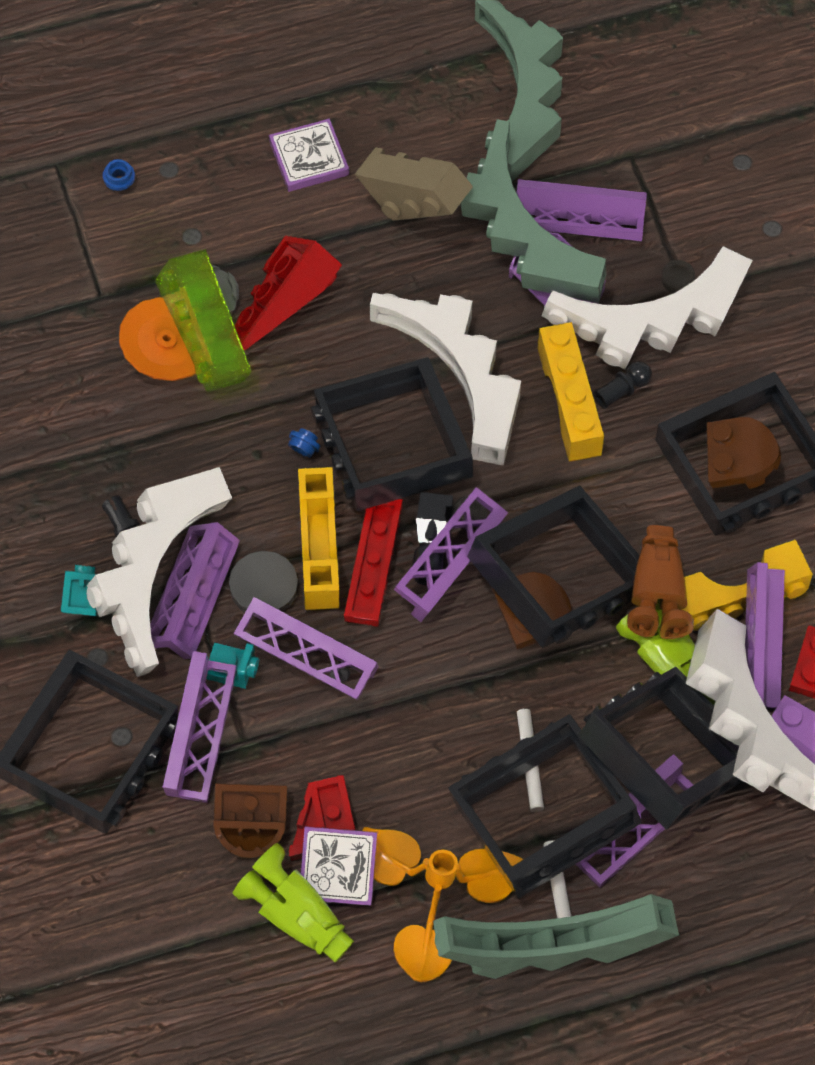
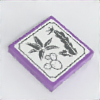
[269,119,349,192]
[301,826,377,905]

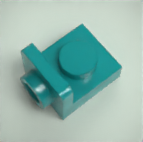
[61,565,97,616]
[206,643,259,689]

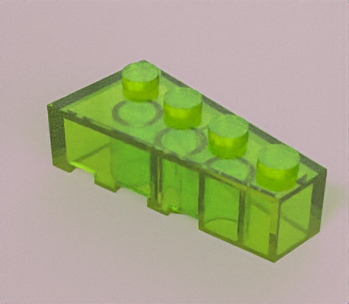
[155,249,252,392]

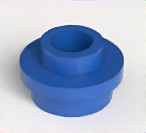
[103,159,135,191]
[288,428,321,458]

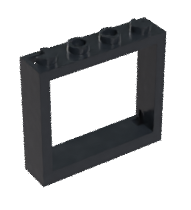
[311,357,473,511]
[655,372,815,536]
[467,485,639,648]
[0,649,179,835]
[578,667,742,830]
[448,714,642,899]

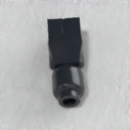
[412,492,454,586]

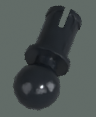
[593,361,652,409]

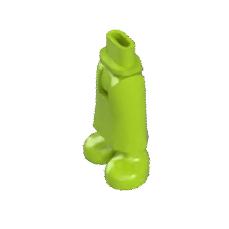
[616,599,715,705]
[232,843,354,963]

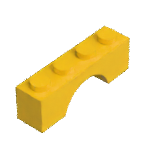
[537,322,604,462]
[298,467,340,610]
[681,540,813,631]

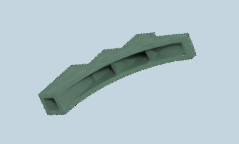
[475,0,563,182]
[461,119,607,303]
[433,894,679,979]

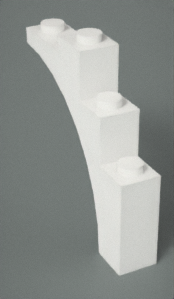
[541,246,753,369]
[370,293,521,466]
[87,467,232,677]
[685,609,815,811]

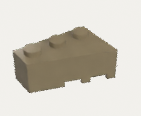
[354,147,473,221]

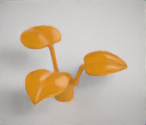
[362,827,524,982]

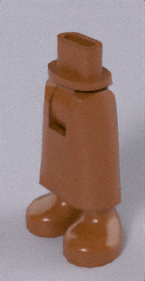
[627,525,694,639]

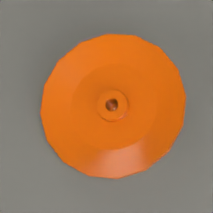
[119,297,214,381]

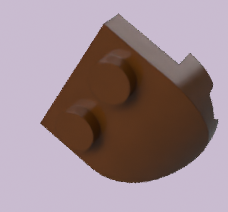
[707,417,781,489]
[491,572,572,650]
[213,783,288,858]

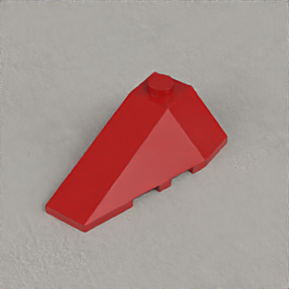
[226,235,342,351]

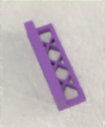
[517,179,647,241]
[394,487,508,622]
[150,522,240,659]
[745,562,785,710]
[234,597,379,700]
[163,651,237,803]
[576,754,693,888]

